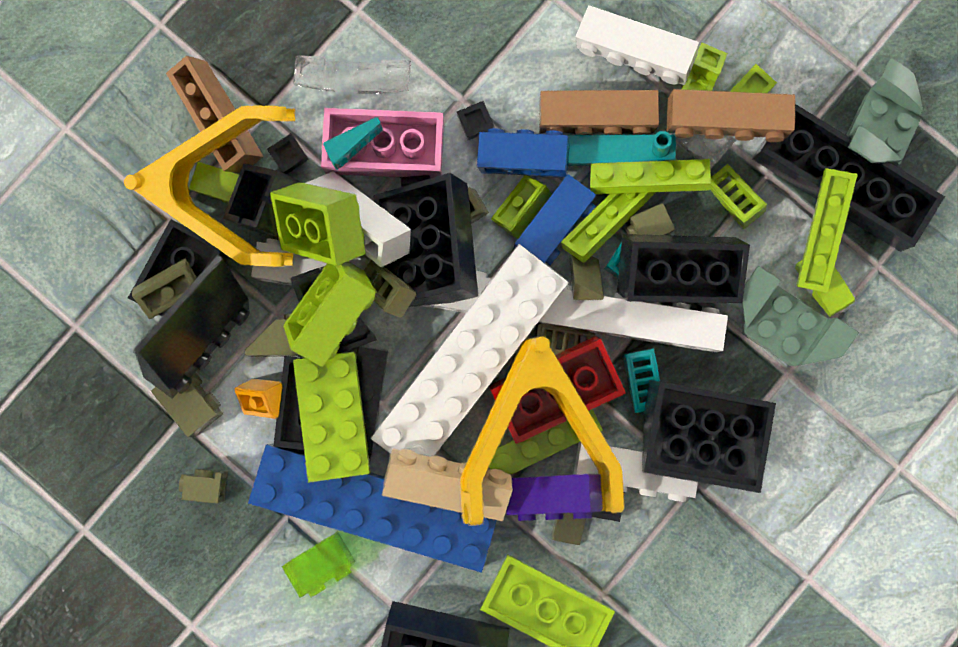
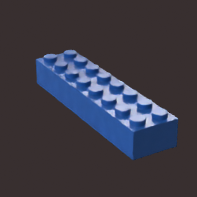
[248,443,497,573]

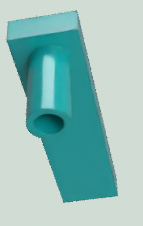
[568,131,676,166]

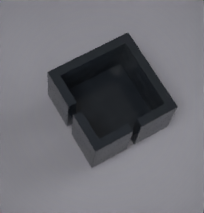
[223,163,302,238]

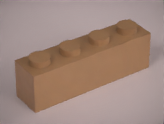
[166,56,264,173]
[667,89,795,142]
[539,90,659,135]

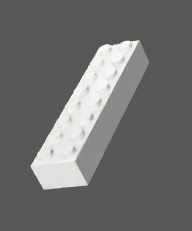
[371,244,569,457]

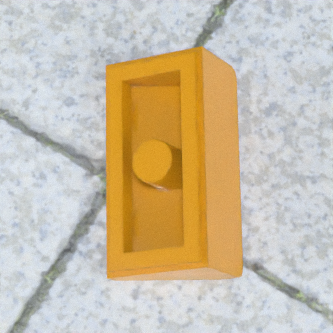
[234,379,282,419]

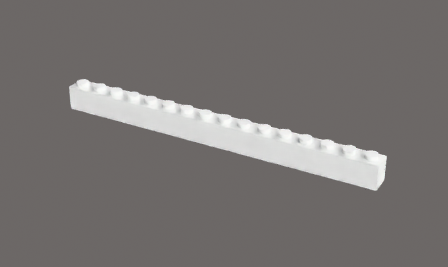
[251,239,728,352]

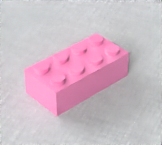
[321,108,444,178]

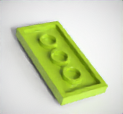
[293,352,371,482]
[480,554,615,647]

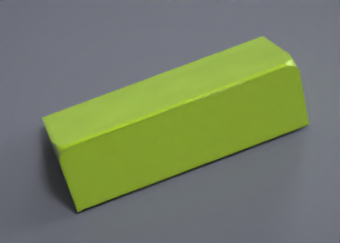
[491,175,552,240]

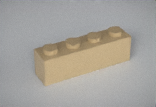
[382,448,512,521]

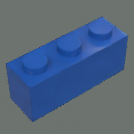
[477,128,570,177]
[514,174,596,266]

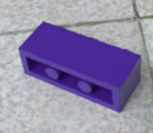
[506,474,603,521]

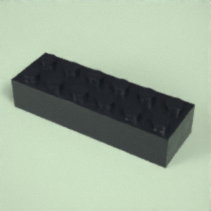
[752,104,945,252]

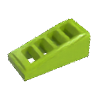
[711,164,767,229]

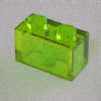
[281,531,356,598]

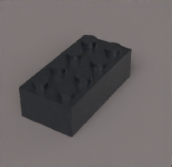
[617,234,750,303]

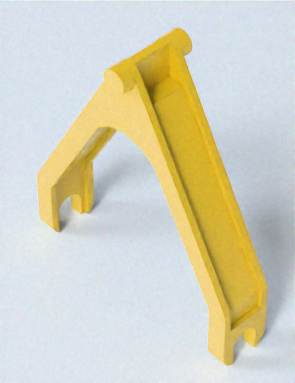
[124,106,295,267]
[460,336,624,526]

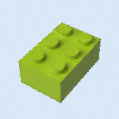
[270,182,366,266]
[283,261,376,367]

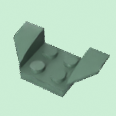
[846,58,923,167]
[742,266,859,367]

